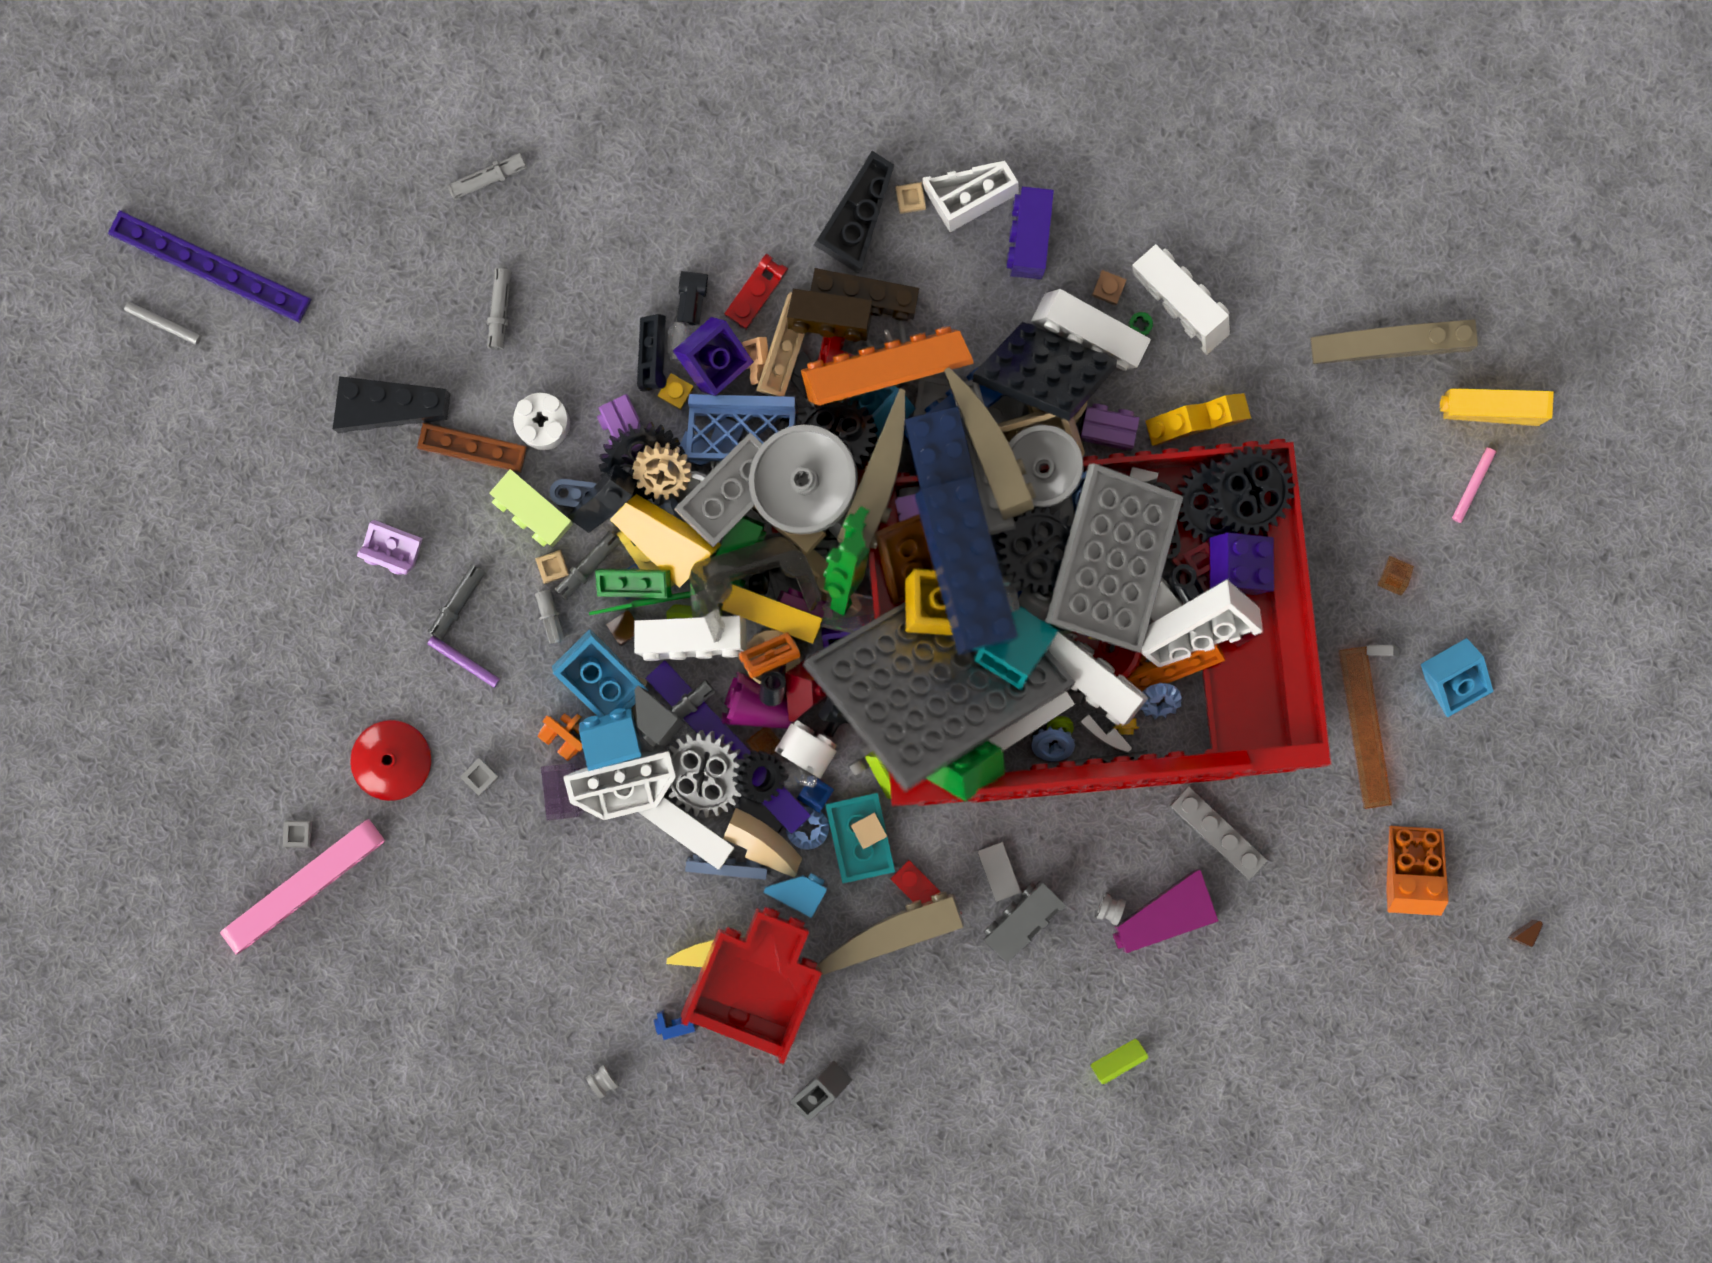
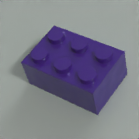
[1006,186,1054,280]

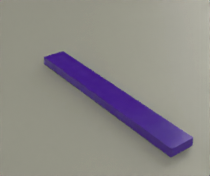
[108,210,311,323]
[645,660,811,834]

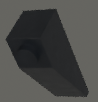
[567,463,637,533]

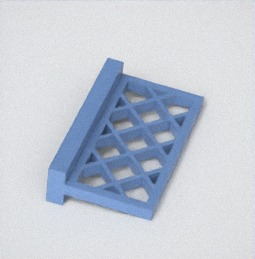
[686,394,798,461]

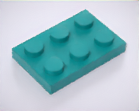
[825,793,895,883]

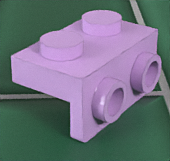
[357,520,423,575]

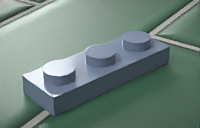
[685,854,768,880]

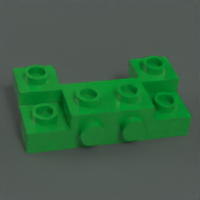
[823,506,870,616]

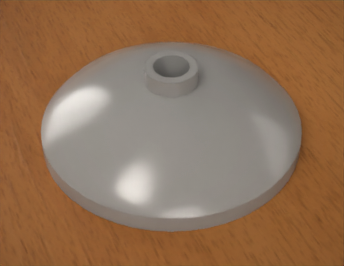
[1009,425,1083,507]

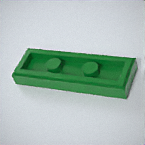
[595,569,672,598]

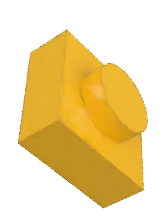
[658,373,694,410]

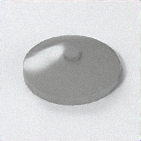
[749,425,858,534]

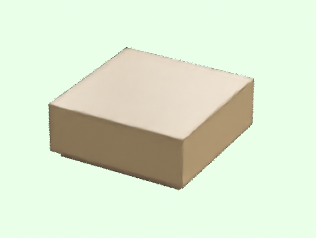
[895,182,926,214]
[535,550,569,584]
[851,813,887,849]

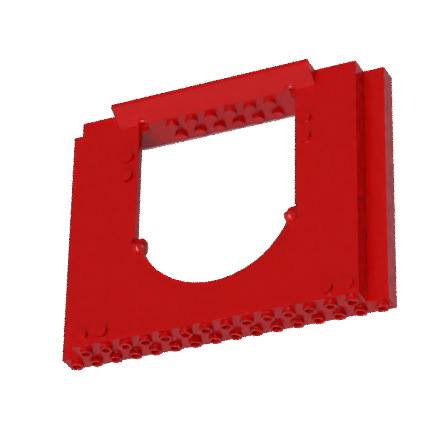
[868,439,1331,807]

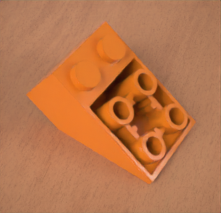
[1386,826,1449,916]

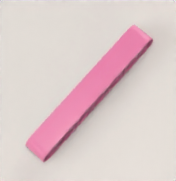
[220,819,385,955]

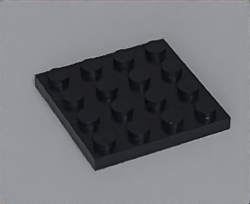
[972,322,1117,421]

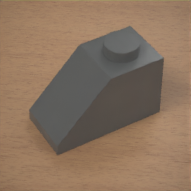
[635,685,685,747]
[790,1060,852,1121]

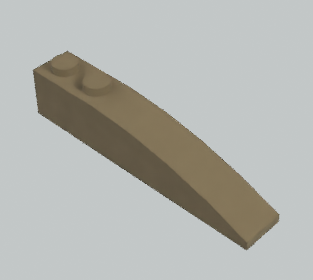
[1310,319,1478,364]
[944,368,1036,521]
[838,388,905,549]
[817,891,964,975]

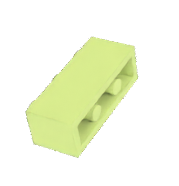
[489,469,573,548]

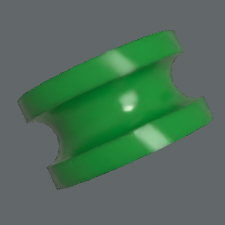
[1128,312,1153,336]

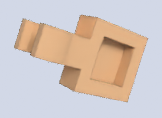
[741,337,769,385]

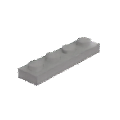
[1170,787,1268,880]

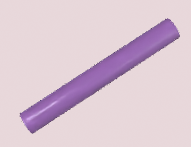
[427,635,500,688]

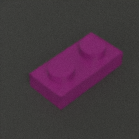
[777,588,834,621]

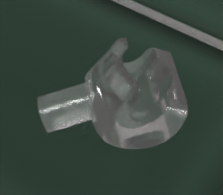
[780,762,817,790]

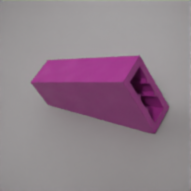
[1113,870,1218,953]

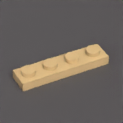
[756,292,805,396]

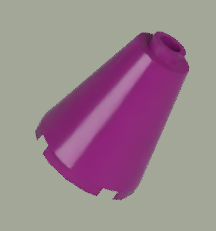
[721,672,797,729]

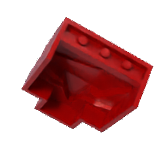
[681,907,822,1064]

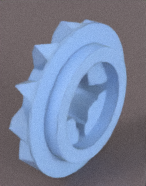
[1140,683,1182,719]
[1032,726,1075,762]
[786,807,829,850]

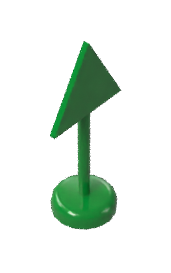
[589,574,706,615]

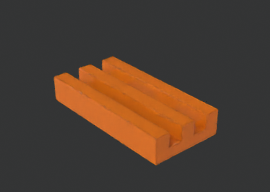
[739,632,800,679]

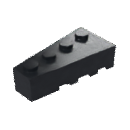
[814,151,894,273]

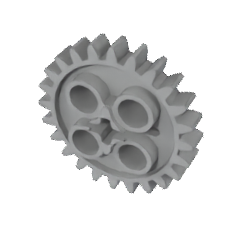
[668,730,745,818]

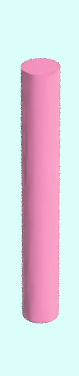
[1452,447,1496,523]

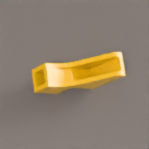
[1145,393,1252,446]

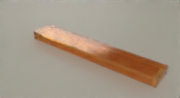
[1339,646,1392,809]

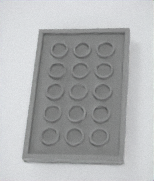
[1046,464,1183,653]

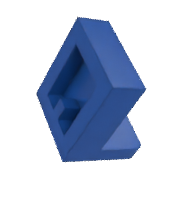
[654,1010,697,1040]

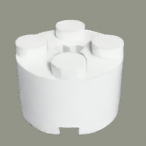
[513,393,570,450]
[774,720,837,779]

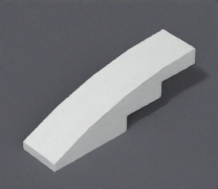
[639,797,735,870]

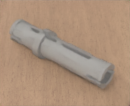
[447,153,527,200]
[487,268,512,350]

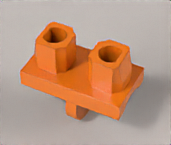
[537,713,583,761]

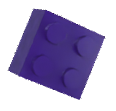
[673,317,754,396]
[1210,533,1274,595]

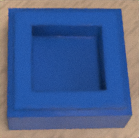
[797,775,835,813]

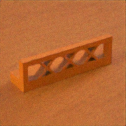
[1127,643,1225,692]

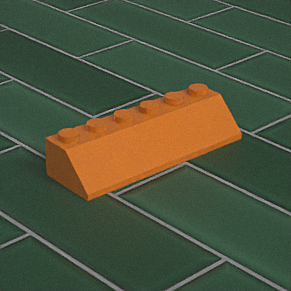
[801,326,974,405]

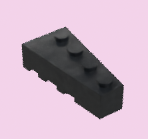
[332,376,450,434]

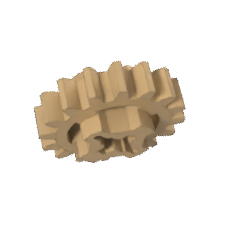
[632,442,692,500]

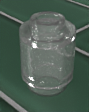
[667,322,694,362]

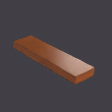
[417,422,528,473]

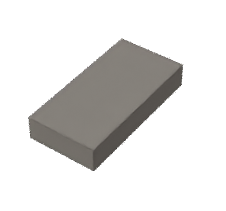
[977,842,1021,902]

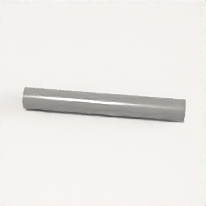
[124,302,201,345]

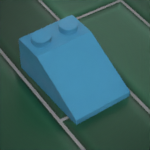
[552,629,648,717]

